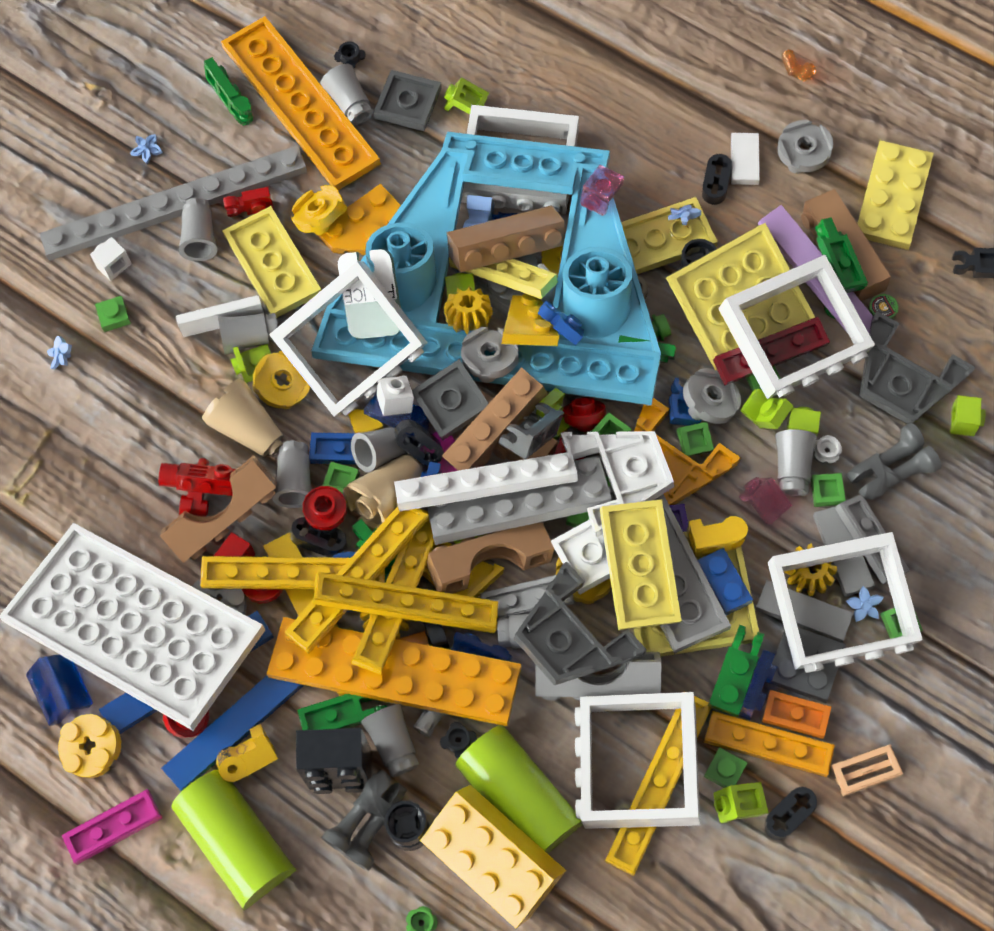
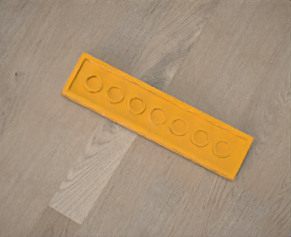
[221,16,381,190]
[266,617,521,726]

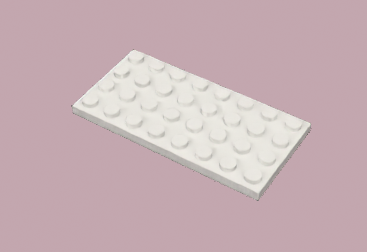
[0,523,265,731]

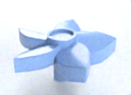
[130,134,163,164]
[668,205,702,225]
[47,336,72,370]
[846,586,884,622]

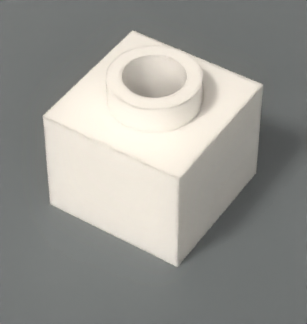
[90,237,132,281]
[376,376,414,416]

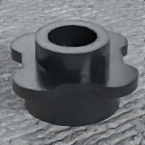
[334,42,366,68]
[440,722,477,758]

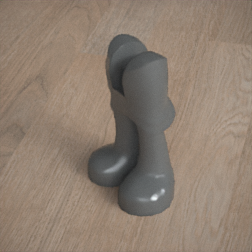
[846,423,942,500]
[321,770,407,872]

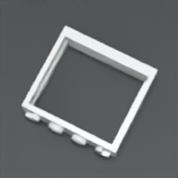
[461,105,579,214]
[718,255,875,399]
[269,261,428,417]
[768,532,922,673]
[575,692,700,829]

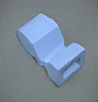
[463,195,495,228]

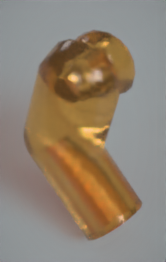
[781,50,816,81]

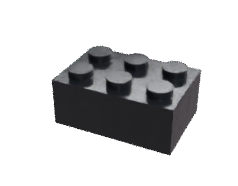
[296,728,372,794]

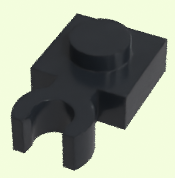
[952,248,994,278]

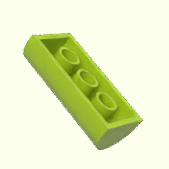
[455,725,583,853]
[171,769,297,911]

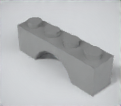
[535,652,661,700]

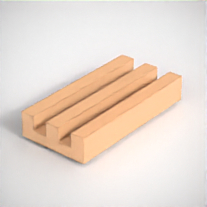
[830,744,903,797]

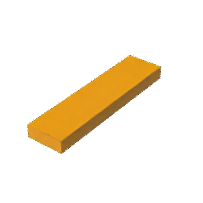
[704,711,835,777]

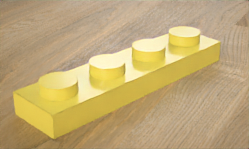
[449,257,558,299]

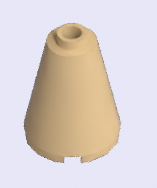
[202,378,283,457]
[343,455,423,530]

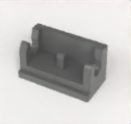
[499,403,564,460]

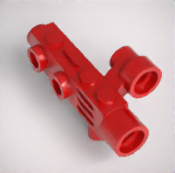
[158,458,236,517]

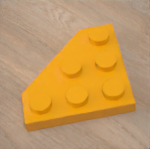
[317,184,401,255]

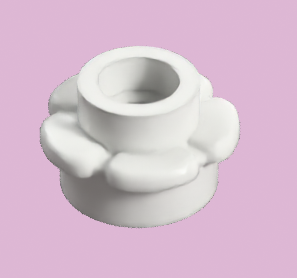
[814,435,842,463]

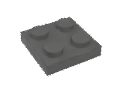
[373,70,442,131]
[412,359,489,440]
[767,628,846,704]

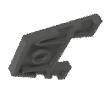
[859,311,976,424]
[514,562,647,686]

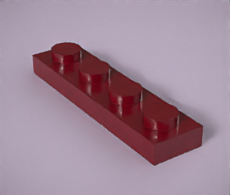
[713,317,830,386]

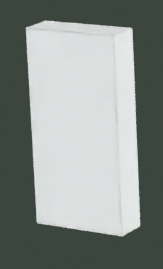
[731,133,760,185]

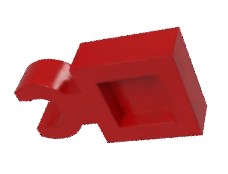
[223,187,274,217]

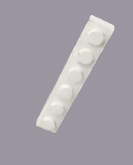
[394,452,578,512]

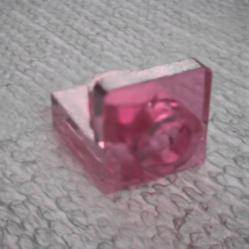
[580,165,624,216]
[739,477,792,524]

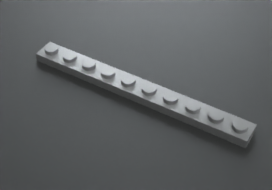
[39,145,307,261]

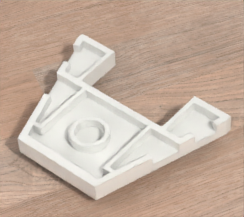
[561,431,674,537]

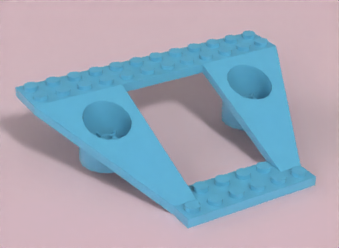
[311,132,661,405]

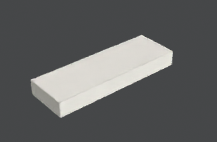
[176,295,265,338]

